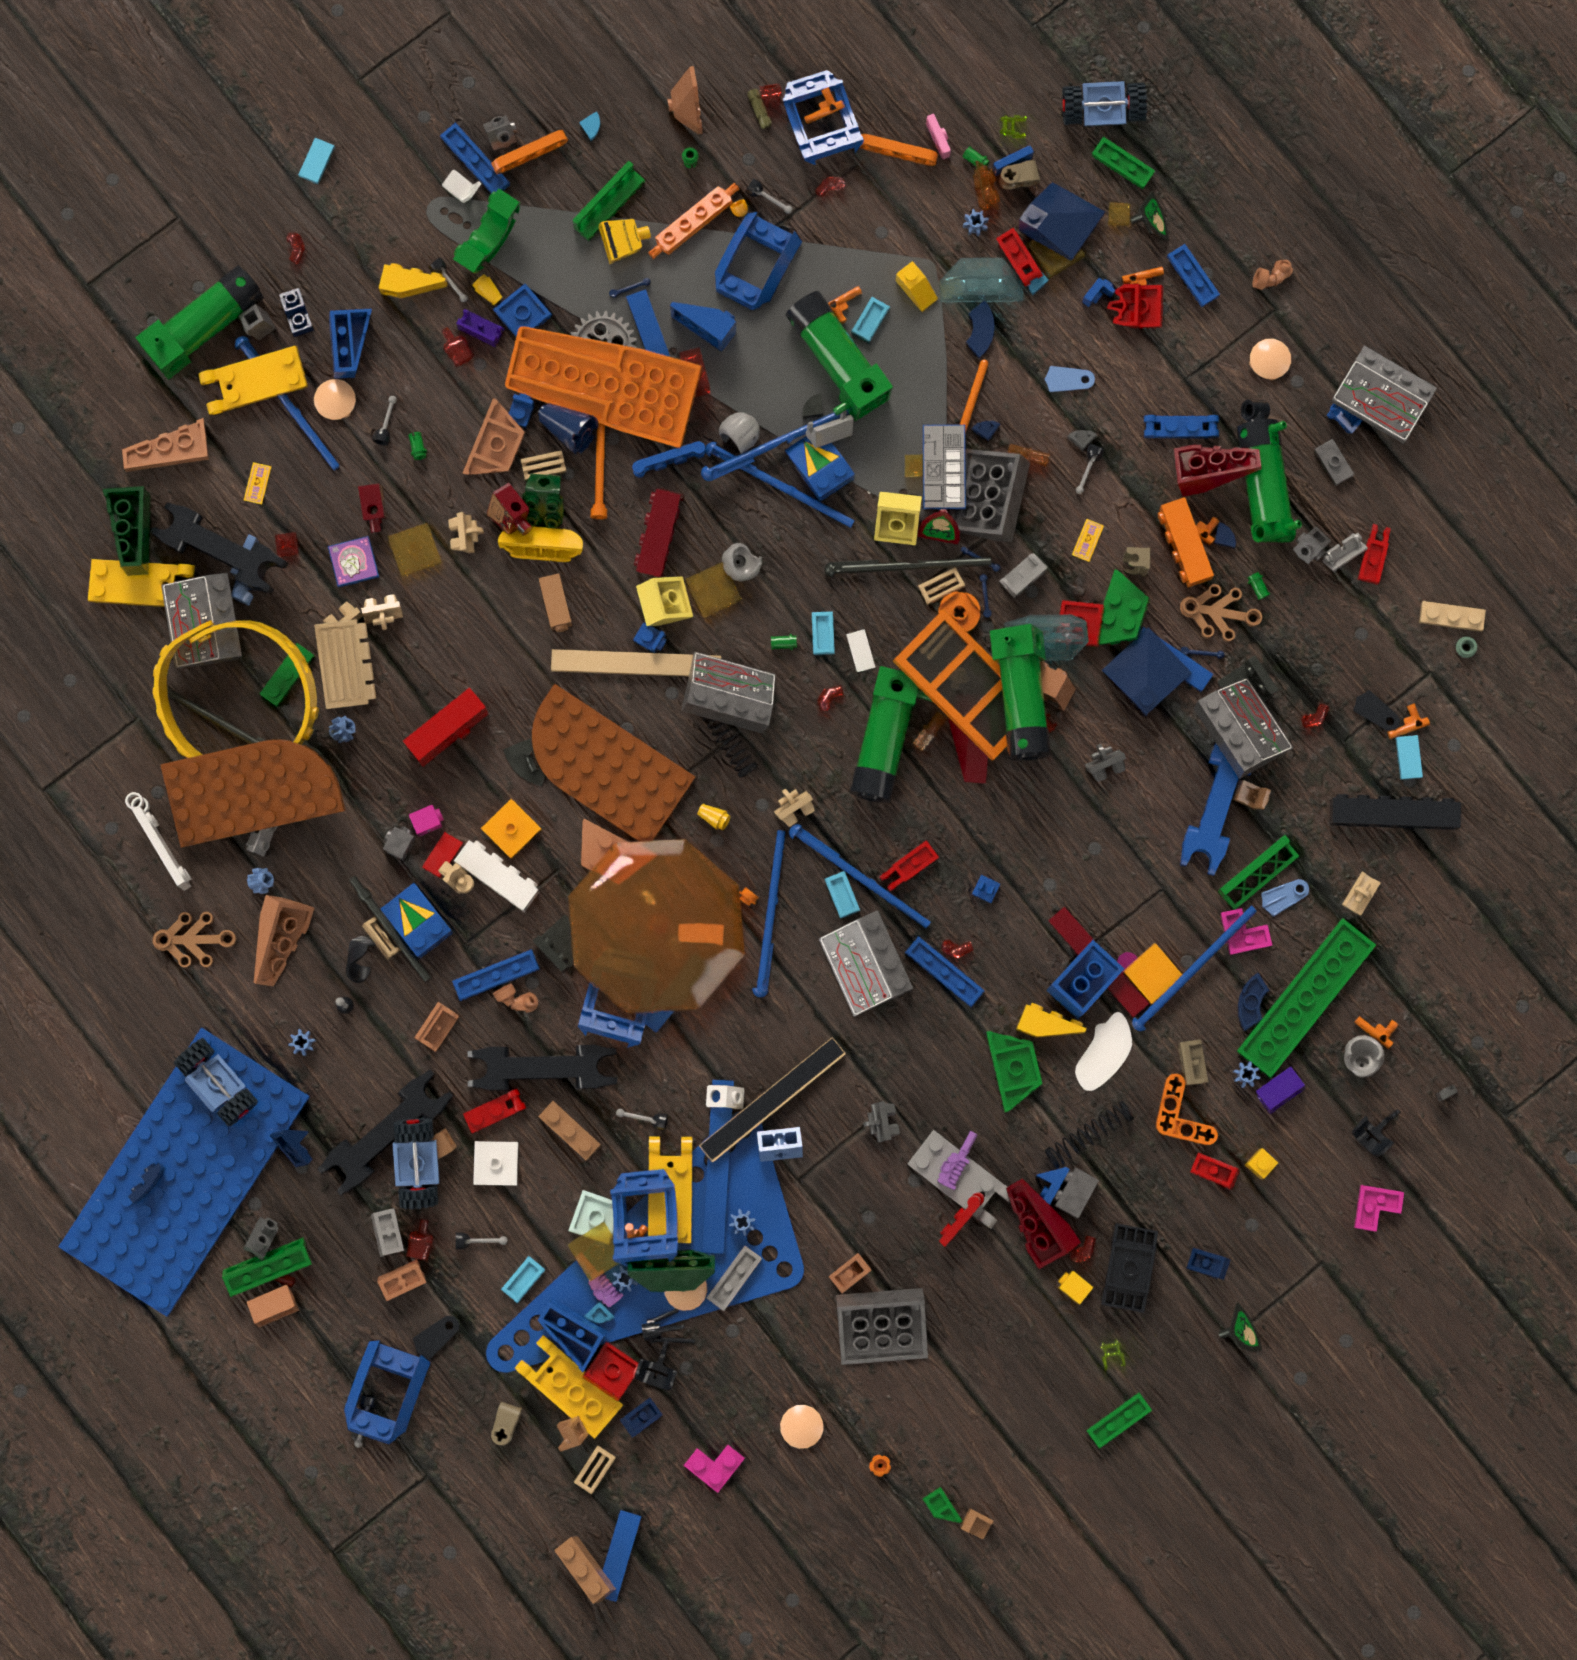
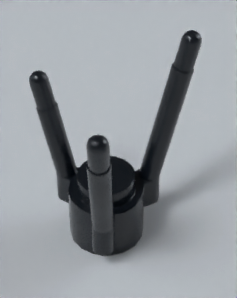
[642,1309,695,1343]

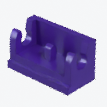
[456,309,505,347]
[1256,1067,1305,1114]

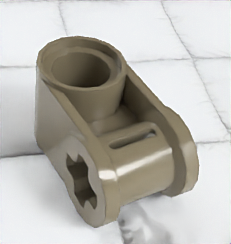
[999,160,1041,190]
[491,1402,522,1445]

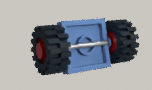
[1062,81,1147,126]
[174,1038,258,1127]
[393,1118,440,1209]

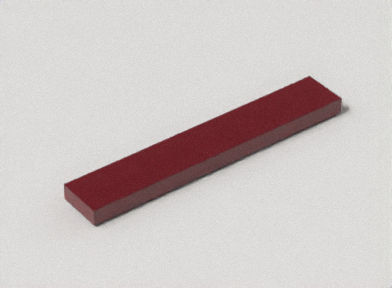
[1048,907,1149,1018]

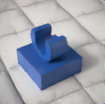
[972,875,1000,904]

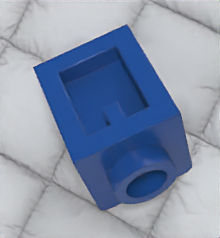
[1082,278,1116,307]
[509,393,535,429]
[1327,404,1363,434]
[633,622,667,653]

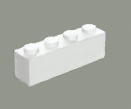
[454,840,539,913]

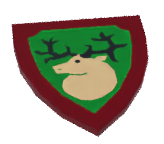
[917,509,960,545]

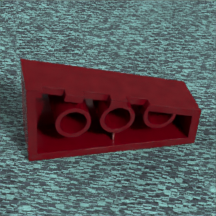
[634,488,684,577]

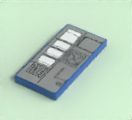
[923,425,966,510]

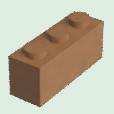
[538,1101,602,1161]
[554,1536,616,1604]

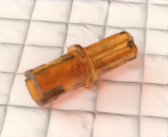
[1007,444,1050,467]
[913,711,947,751]

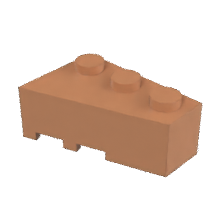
[1040,661,1076,711]

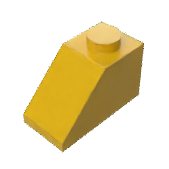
[895,261,938,312]

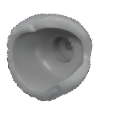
[719,412,760,454]
[722,543,762,582]
[1344,1035,1385,1077]

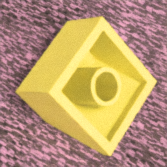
[874,492,922,545]
[636,577,693,626]

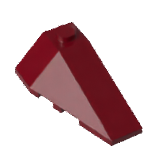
[1174,444,1262,497]
[948,695,993,784]
[1006,1179,1081,1269]

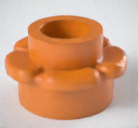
[739,887,759,906]
[869,1455,891,1477]

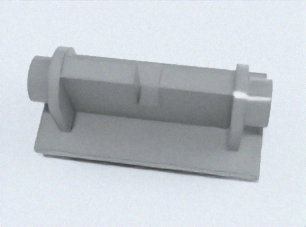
[1322,533,1368,572]
[246,826,277,857]

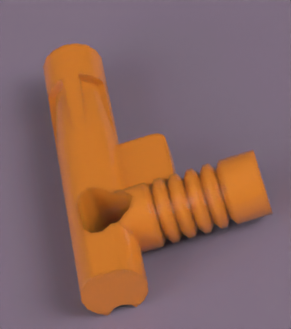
[804,87,845,124]
[1121,267,1164,285]
[828,286,862,324]
[1196,517,1219,545]
[1387,703,1430,739]
[1354,1016,1398,1049]
[625,1223,648,1238]

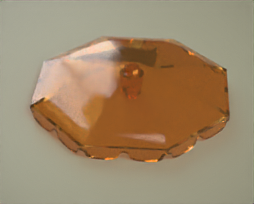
[568,839,745,1014]

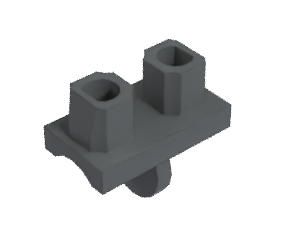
[1085,744,1126,782]
[863,1101,900,1142]
[243,1217,279,1260]

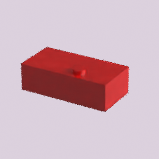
[403,687,489,767]

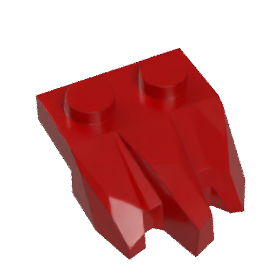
[1107,284,1164,328]

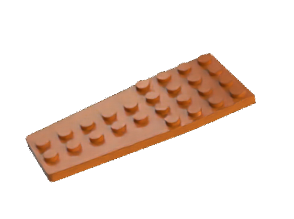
[505,326,703,448]

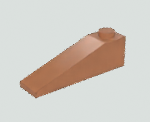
[667,66,703,134]
[254,895,314,986]

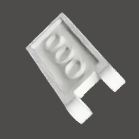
[125,792,192,891]

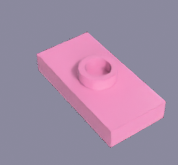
[926,114,951,160]

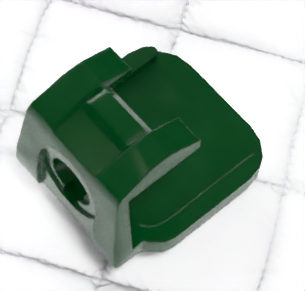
[521,473,564,528]

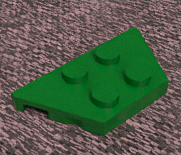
[1093,569,1150,648]
[986,1031,1042,1113]

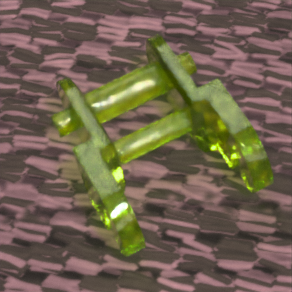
[999,115,1027,138]
[1100,1339,1126,1370]

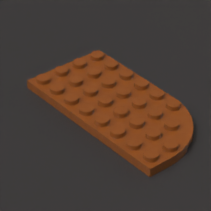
[532,684,696,848]
[160,739,346,848]

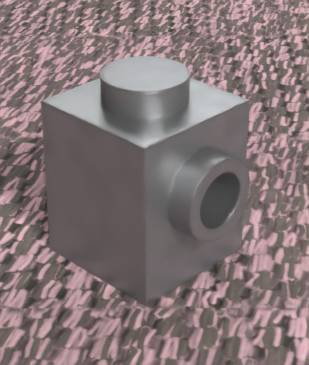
[239,304,276,340]
[383,826,415,861]

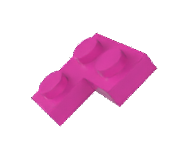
[1220,908,1272,955]
[1354,1185,1404,1232]
[684,1445,745,1493]

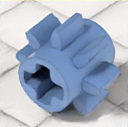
[963,209,989,236]
[329,716,356,743]
[247,868,274,894]
[288,1029,316,1056]
[1233,1062,1260,1088]
[729,1209,755,1236]
[613,1266,638,1292]

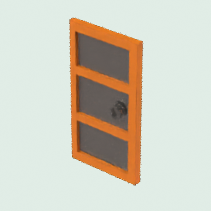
[893,609,1007,760]

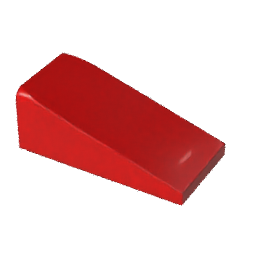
[422,832,463,879]
[1190,1153,1240,1190]

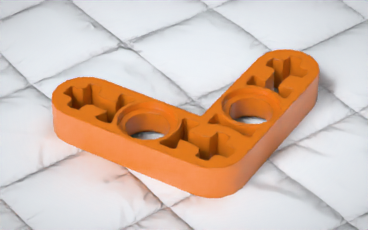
[1156,1074,1218,1145]

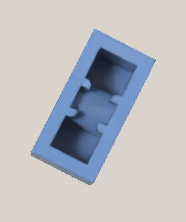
[757,1127,803,1162]

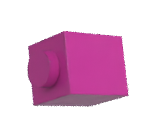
[409,805,444,837]

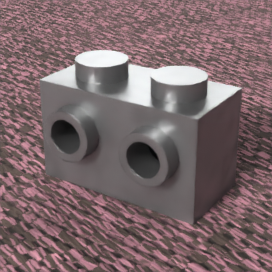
[1053,1168,1099,1219]

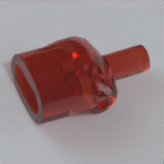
[441,327,474,367]
[406,1219,433,1261]

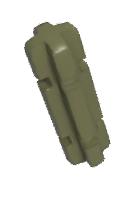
[747,89,771,129]

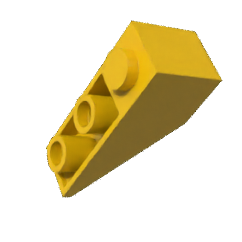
[379,263,447,298]
[1016,1003,1086,1038]

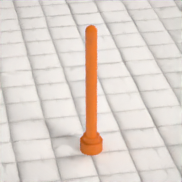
[960,359,988,433]
[590,423,607,519]

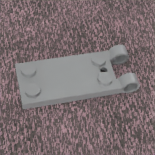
[907,1130,1011,1229]

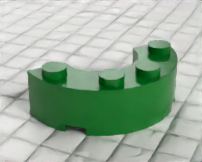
[453,188,520,273]

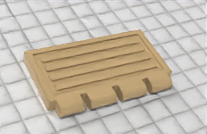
[314,619,376,709]

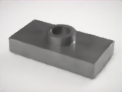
[1314,439,1354,486]

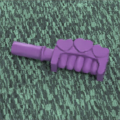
[937,1131,977,1190]
[575,1252,623,1307]

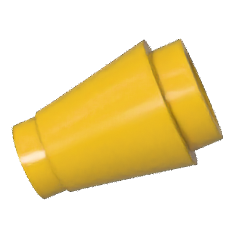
[472,274,503,305]
[697,804,731,830]

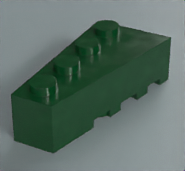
[103,486,151,576]

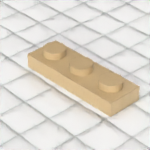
[1419,601,1486,632]

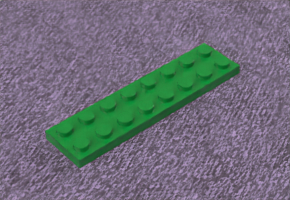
[1236,918,1376,1078]

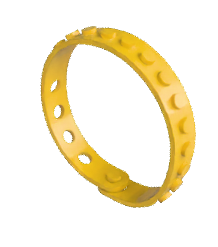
[153,620,319,758]

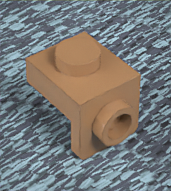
[1233,780,1271,809]

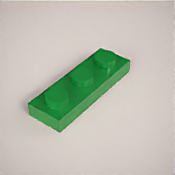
[1091,137,1155,189]
[260,643,315,707]
[1086,1392,1152,1449]

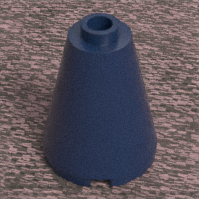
[538,403,598,454]

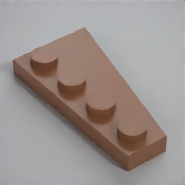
[122,418,209,472]

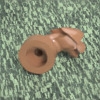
[1252,260,1293,290]
[493,983,538,1013]

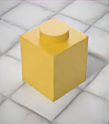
[1245,1148,1278,1180]
[1058,1271,1093,1304]

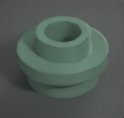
[1456,637,1477,658]

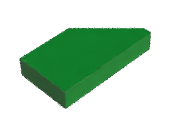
[922,1487,963,1523]

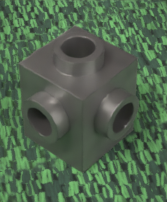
[483,115,518,150]
[1293,526,1331,564]

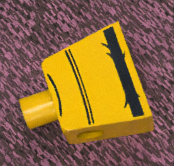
[598,219,651,264]

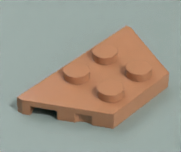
[463,398,525,475]
[581,819,656,886]

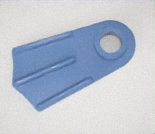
[1045,366,1095,392]
[1261,879,1309,917]

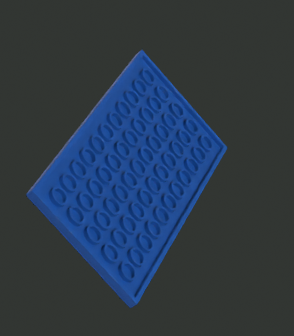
[58,1027,310,1317]

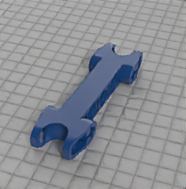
[1180,743,1251,876]

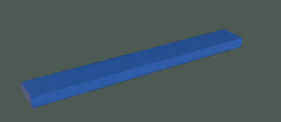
[702,1080,734,1254]

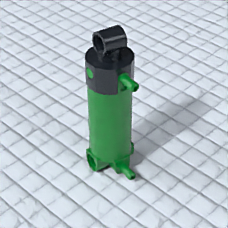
[1237,399,1302,543]

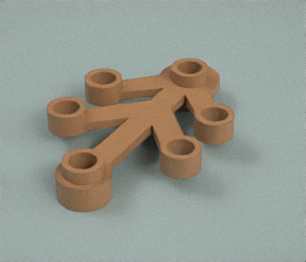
[1180,584,1262,642]
[153,912,237,968]

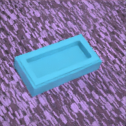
[298,138,335,184]
[851,297,890,343]
[812,612,835,655]
[1395,735,1423,780]
[824,871,860,919]
[501,1256,545,1303]

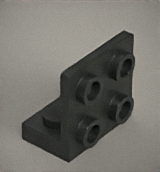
[1217,655,1278,702]
[533,915,594,974]

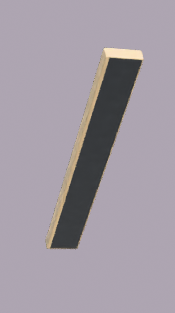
[699,1037,846,1163]

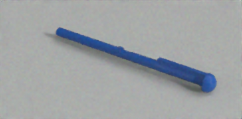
[235,336,340,471]
[701,409,850,481]
[705,442,855,528]
[789,824,931,928]
[752,830,786,998]
[1132,906,1257,1031]

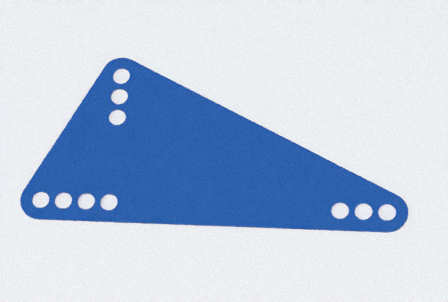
[486,1111,804,1373]

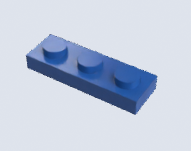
[1167,244,1220,307]

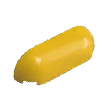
[498,526,583,562]

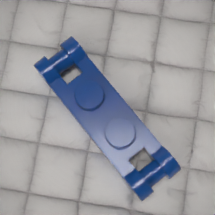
[1144,415,1219,438]
[632,441,705,478]

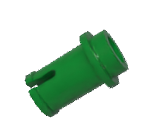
[962,147,990,171]
[682,148,698,169]
[408,432,428,460]
[1247,572,1270,600]
[771,633,797,650]

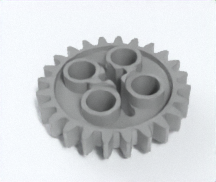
[571,311,637,348]

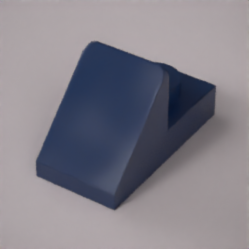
[269,1130,312,1167]
[1187,1248,1231,1280]
[620,1398,663,1438]

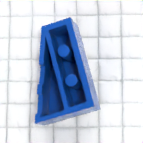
[329,309,372,379]
[537,1299,608,1373]

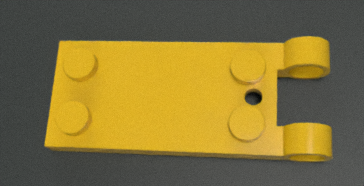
[198,346,308,415]
[88,559,195,607]
[648,1136,692,1243]
[515,1335,623,1439]

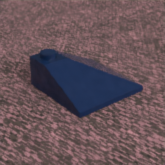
[1019,182,1105,261]
[1102,627,1191,716]

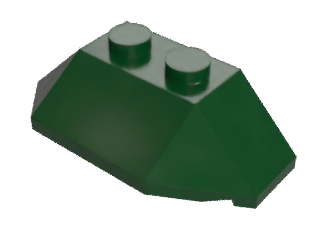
[628,1250,715,1292]

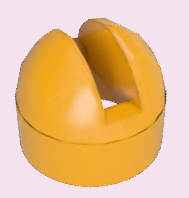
[730,199,748,217]

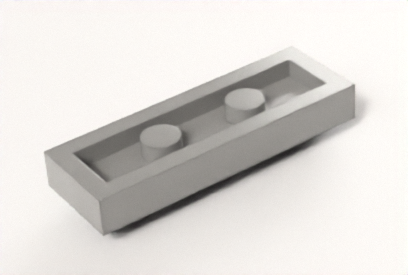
[707,1246,762,1311]

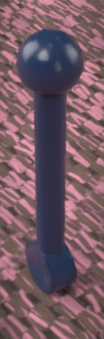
[609,278,651,298]
[960,547,1000,572]
[979,574,992,618]
[1180,647,1225,659]

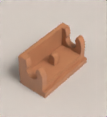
[415,1002,460,1052]
[377,1259,426,1301]
[247,1285,299,1327]

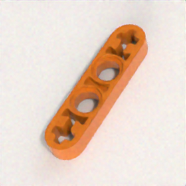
[491,130,568,174]
[859,134,938,166]

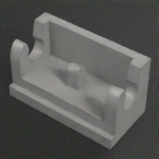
[805,411,854,448]
[999,553,1048,599]
[371,1208,404,1257]

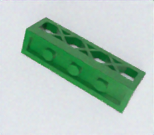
[572,161,645,241]
[1218,835,1299,910]
[222,1237,312,1297]

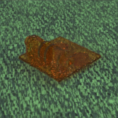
[973,161,1000,211]

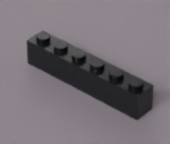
[1329,794,1461,830]

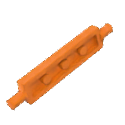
[648,183,740,259]

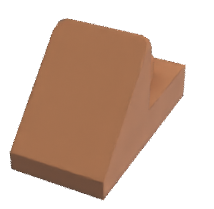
[828,1253,871,1293]

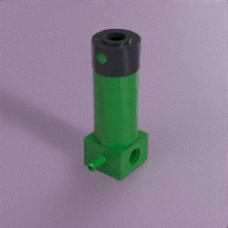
[135,265,264,380]
[785,291,893,422]
[990,624,1051,761]
[849,666,932,803]

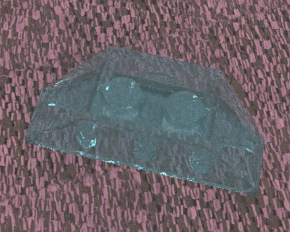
[939,258,1023,302]
[1004,614,1089,660]

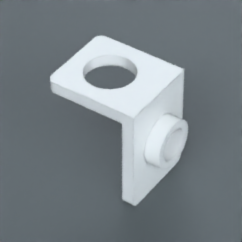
[442,170,481,203]
[706,1085,744,1109]

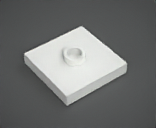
[474,1141,518,1186]

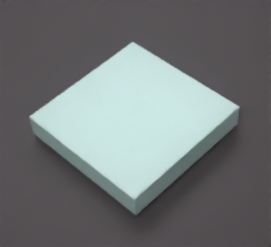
[568,1190,613,1245]

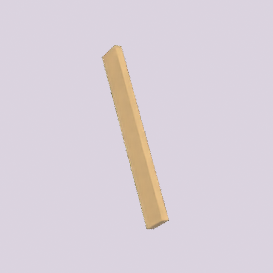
[551,649,721,677]

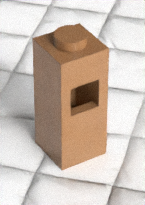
[539,573,572,632]

